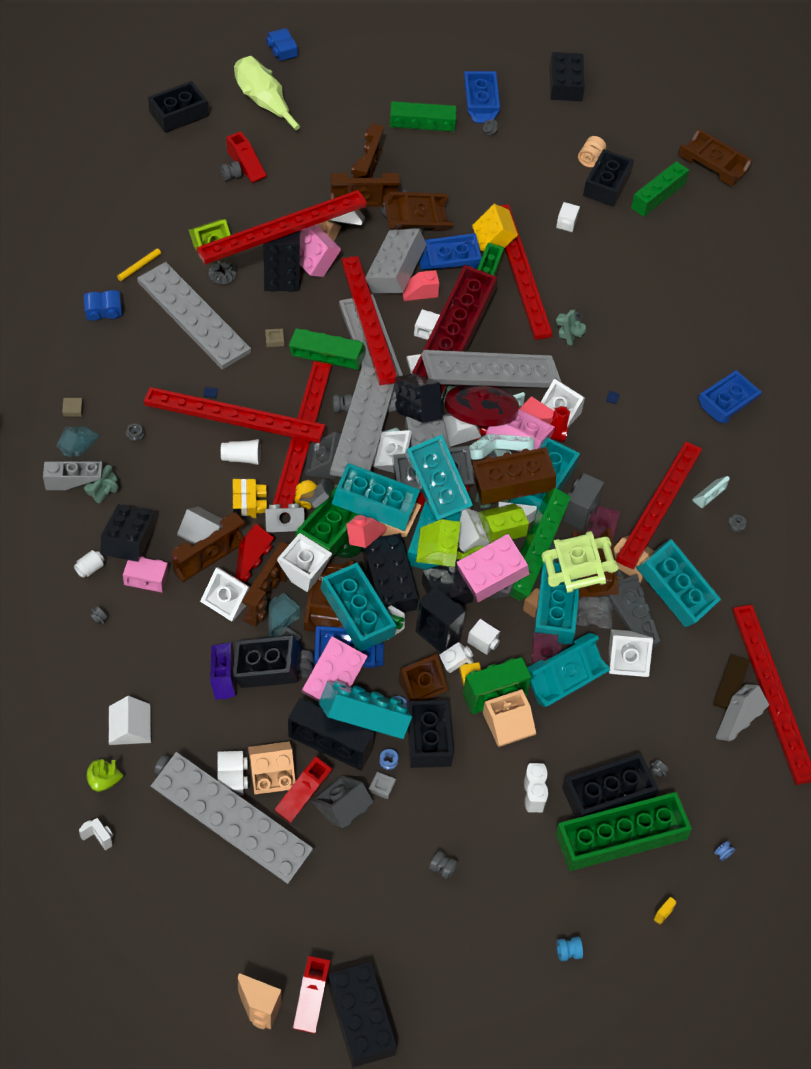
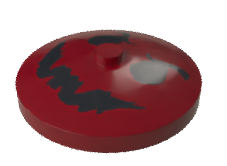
[445,385,519,426]

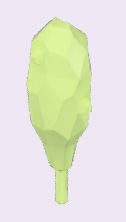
[234,56,300,130]

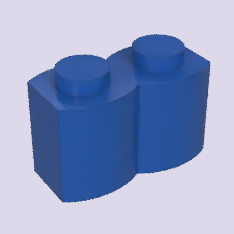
[266,28,298,61]
[84,290,122,321]

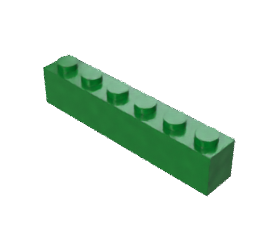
[510,488,571,601]

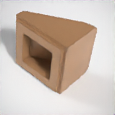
[523,588,539,617]

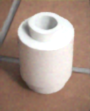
[74,550,104,578]

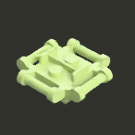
[541,531,618,593]

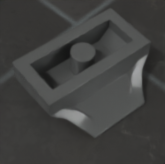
[299,478,334,508]

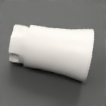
[221,439,261,465]

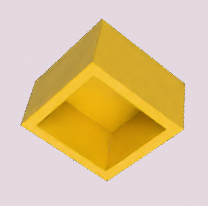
[472,204,518,252]

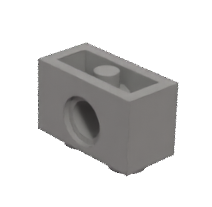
[265,503,304,532]

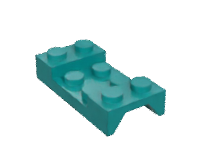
[527,633,610,707]

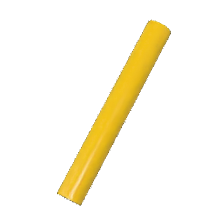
[117,248,161,281]

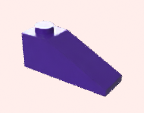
[210,642,236,700]

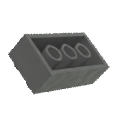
[392,446,474,492]

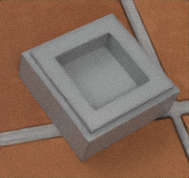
[369,772,396,799]

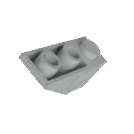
[43,462,102,490]
[716,684,769,741]

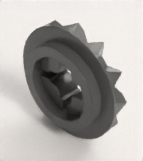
[209,261,237,284]

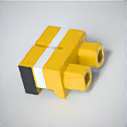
[233,479,267,518]

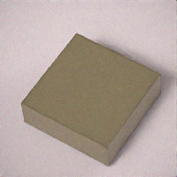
[265,329,284,347]
[62,398,83,417]

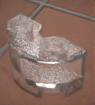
[576,597,613,629]

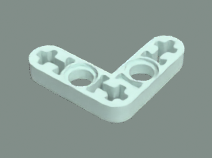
[469,434,535,459]

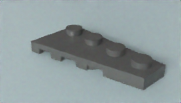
[605,574,660,648]

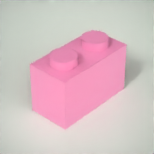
[123,556,168,592]

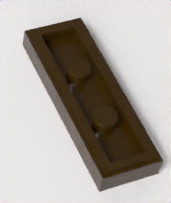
[713,654,750,710]

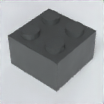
[563,473,604,530]

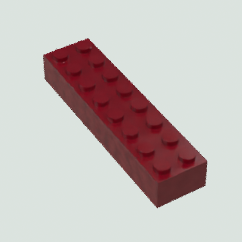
[412,265,497,403]

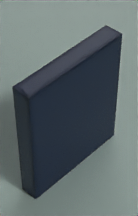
[203,387,218,398]
[606,391,620,404]

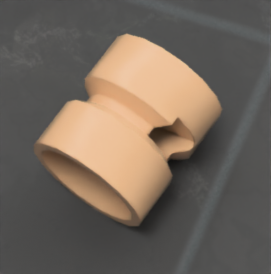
[578,136,606,167]

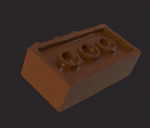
[472,447,556,505]

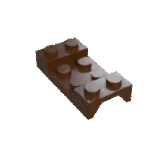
[351,123,384,178]
[678,128,753,187]
[330,173,400,207]
[383,192,454,231]
[171,512,245,583]
[572,528,619,597]
[242,541,289,627]
[304,560,354,632]

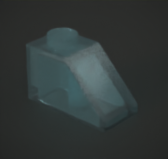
[56,426,100,457]
[269,593,300,638]

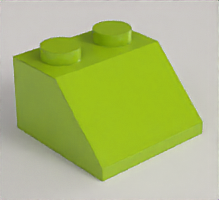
[188,219,231,251]
[478,503,529,544]
[416,519,461,567]

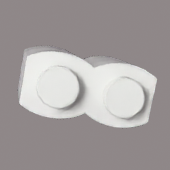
[218,751,248,796]
[524,763,548,812]

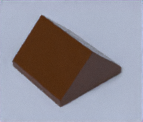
[399,653,448,701]

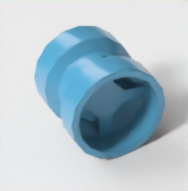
[556,937,583,961]

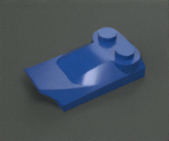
[464,71,500,123]
[419,233,482,269]
[698,370,762,423]
[314,626,384,668]

